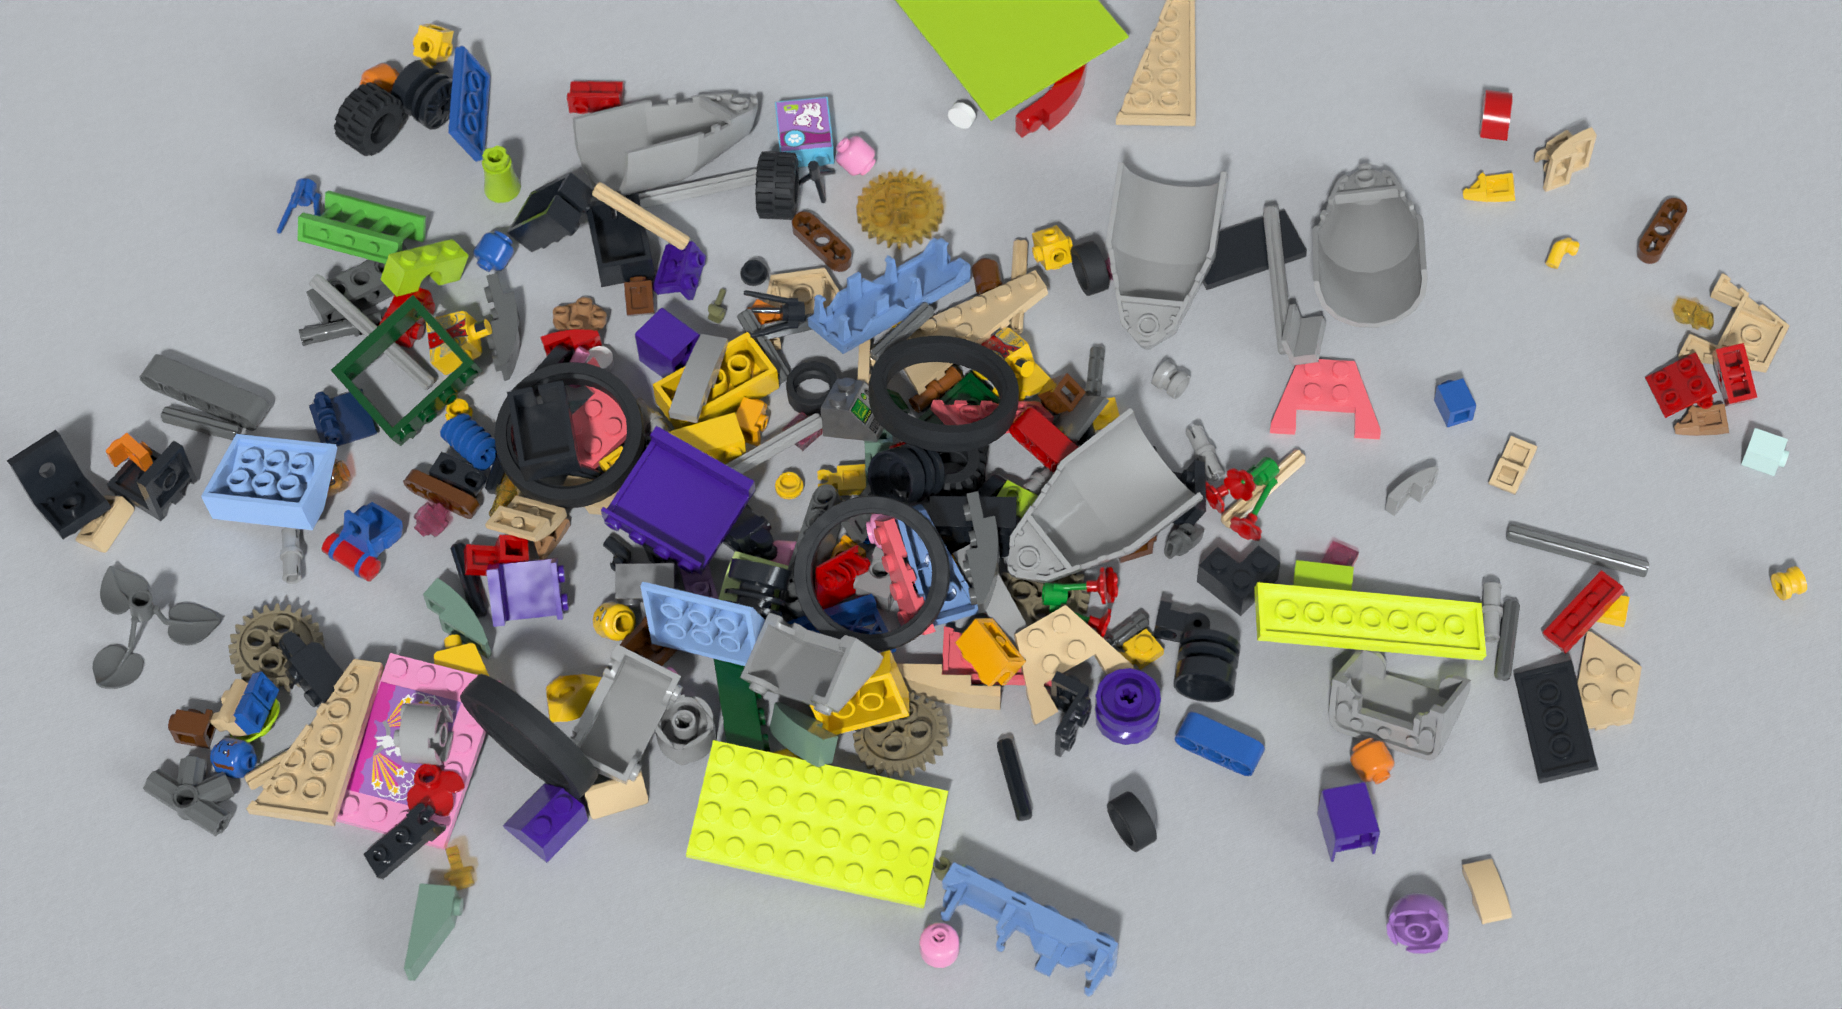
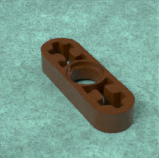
[1637,198,1687,264]
[792,211,852,272]
[403,469,480,519]

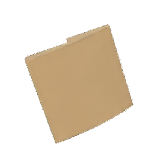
[1543,127,1597,192]
[485,495,567,542]

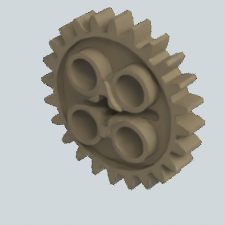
[1002,572,1090,626]
[228,603,325,692]
[852,692,950,778]

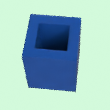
[1434,378,1476,428]

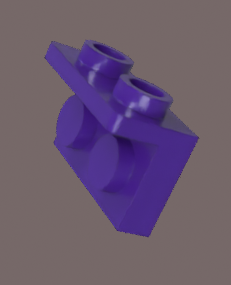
[652,241,706,300]

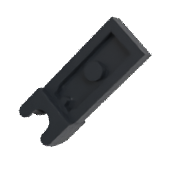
[363,803,446,879]

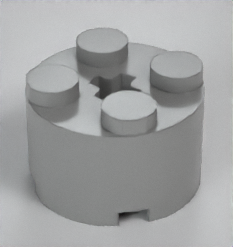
[655,694,716,765]
[393,703,453,765]

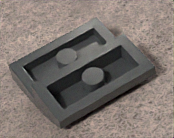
[1053,396,1109,443]

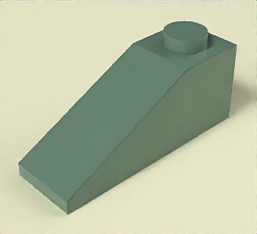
[404,884,464,981]

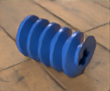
[440,413,497,471]

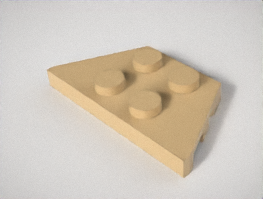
[1577,631,1642,731]

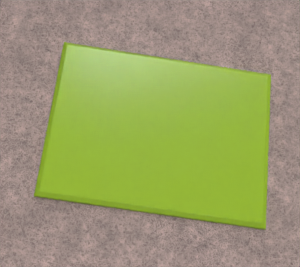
[895,0,1129,121]

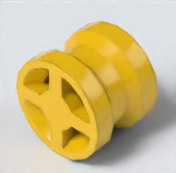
[1771,566,1807,601]

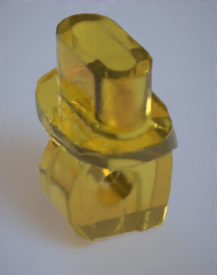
[1673,298,1714,330]
[443,845,475,891]

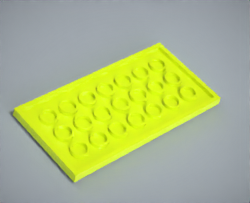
[686,740,948,909]

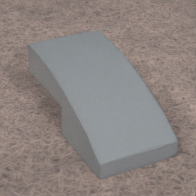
[1385,466,1439,516]

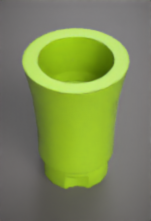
[482,145,521,203]

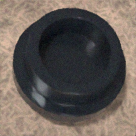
[740,260,768,286]

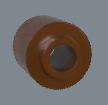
[972,258,1003,295]

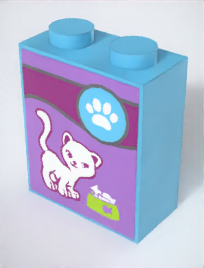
[775,97,834,167]

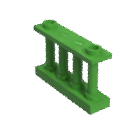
[298,191,426,264]

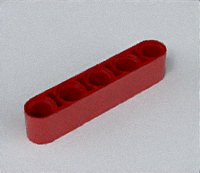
[1008,407,1078,474]

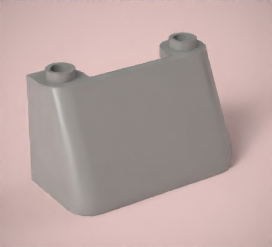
[740,613,883,716]
[569,644,683,784]
[1329,650,1471,760]

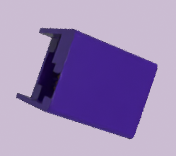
[635,308,700,378]
[1317,782,1380,862]

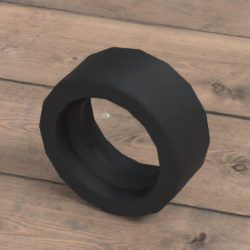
[1070,241,1110,296]
[786,361,837,416]
[1107,791,1157,852]

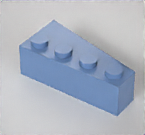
[895,504,979,626]

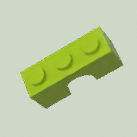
[380,239,469,297]

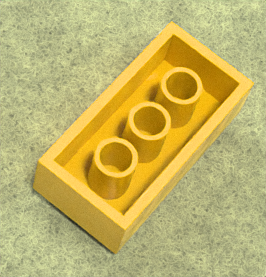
[652,332,779,429]

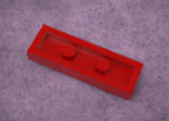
[1542,570,1625,654]

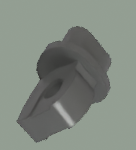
[1164,523,1204,559]

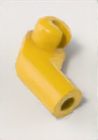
[1545,237,1580,269]

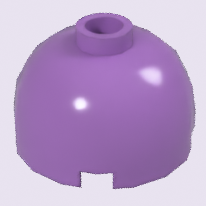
[1387,893,1449,954]

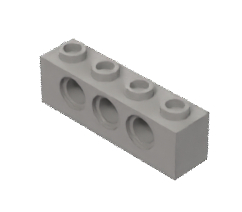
[853,501,930,612]

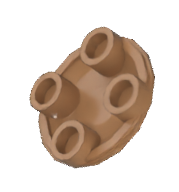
[553,297,607,331]

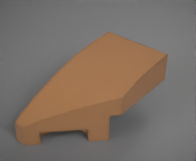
[1674,404,1729,436]
[534,518,571,559]

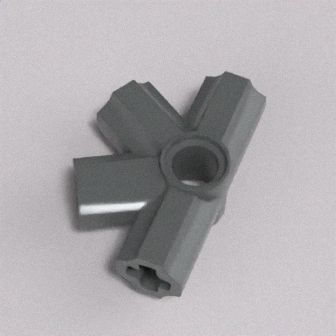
[143,756,235,837]

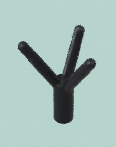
[799,161,836,203]

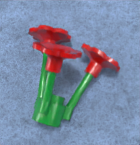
[1206,457,1280,541]
[1042,566,1118,638]

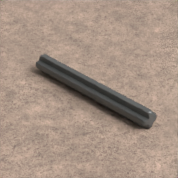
[1506,525,1649,577]

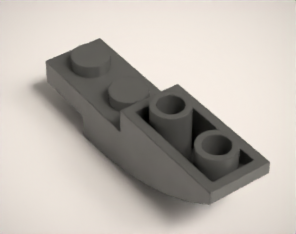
[484,273,521,381]
[963,491,1000,614]

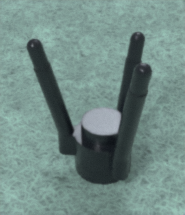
[743,290,805,338]

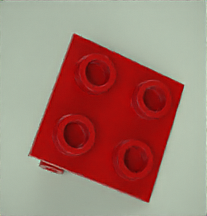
[1645,352,1717,418]
[815,545,871,610]

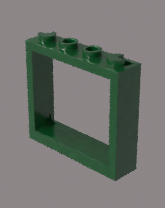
[331,295,483,446]

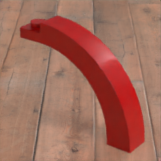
[1015,63,1087,138]

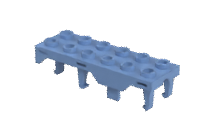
[808,238,970,354]
[941,862,1119,996]

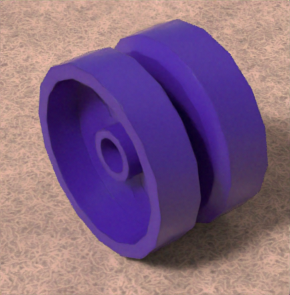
[1095,668,1161,745]

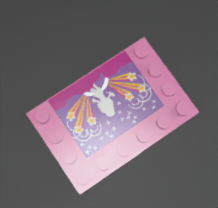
[336,653,501,850]

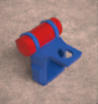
[321,502,403,582]

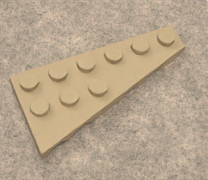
[1116,0,1196,126]
[903,270,1048,395]
[246,659,384,826]

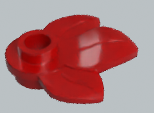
[407,764,465,817]

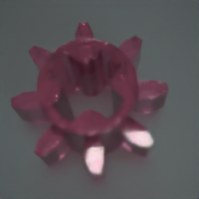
[413,502,449,537]

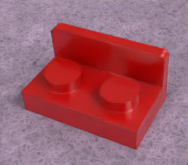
[567,81,624,114]

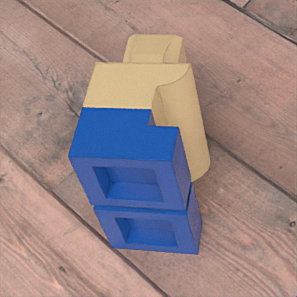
[210,671,279,738]

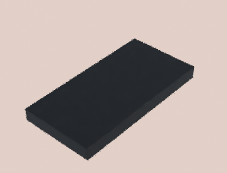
[1203,210,1307,290]
[1514,660,1599,784]

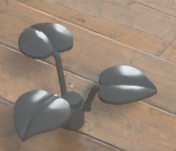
[92,566,220,689]

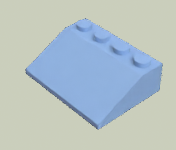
[201,434,337,530]
[640,582,765,666]

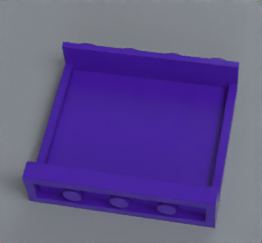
[601,426,756,575]

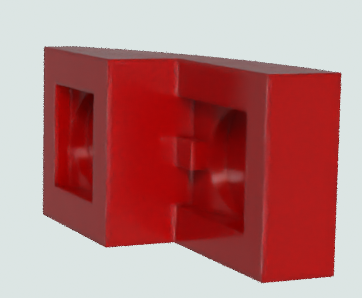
[540,329,602,356]

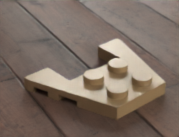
[765,268,839,350]
[1678,273,1789,373]
[1014,605,1134,725]

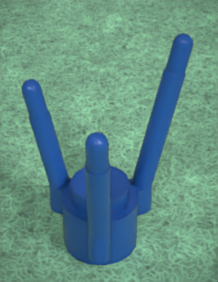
[277,178,321,234]

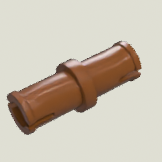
[909,366,962,413]

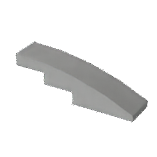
[669,334,729,423]
[953,544,1028,649]

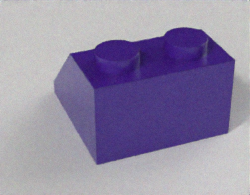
[503,784,588,863]

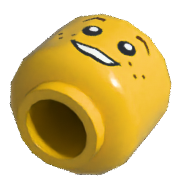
[592,601,636,641]

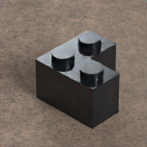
[1197,545,1281,616]

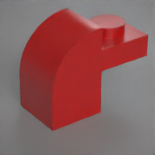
[1479,90,1513,141]
[464,535,529,576]

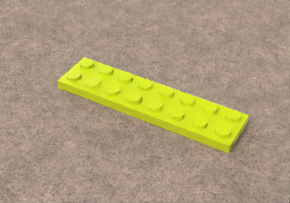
[1254,582,1486,661]

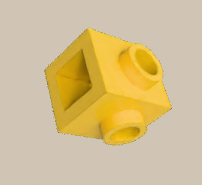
[413,23,454,66]
[1032,225,1073,270]

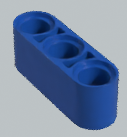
[1174,712,1265,776]

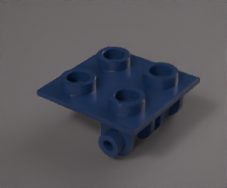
[309,389,377,447]

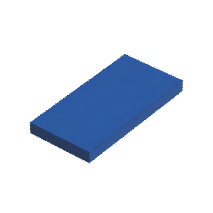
[448,46,490,162]

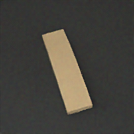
[897,664,1000,710]

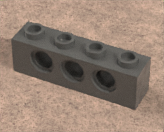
[306,243,408,324]

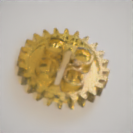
[856,170,944,249]

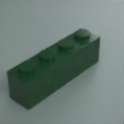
[713,658,770,752]

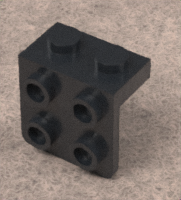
[1051,671,1091,757]

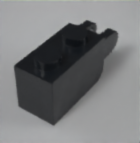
[722,504,778,561]
[278,631,344,708]

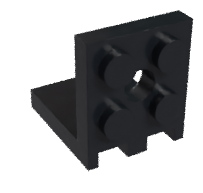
[7,430,111,539]
[107,440,197,521]

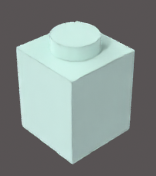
[1741,428,1789,476]

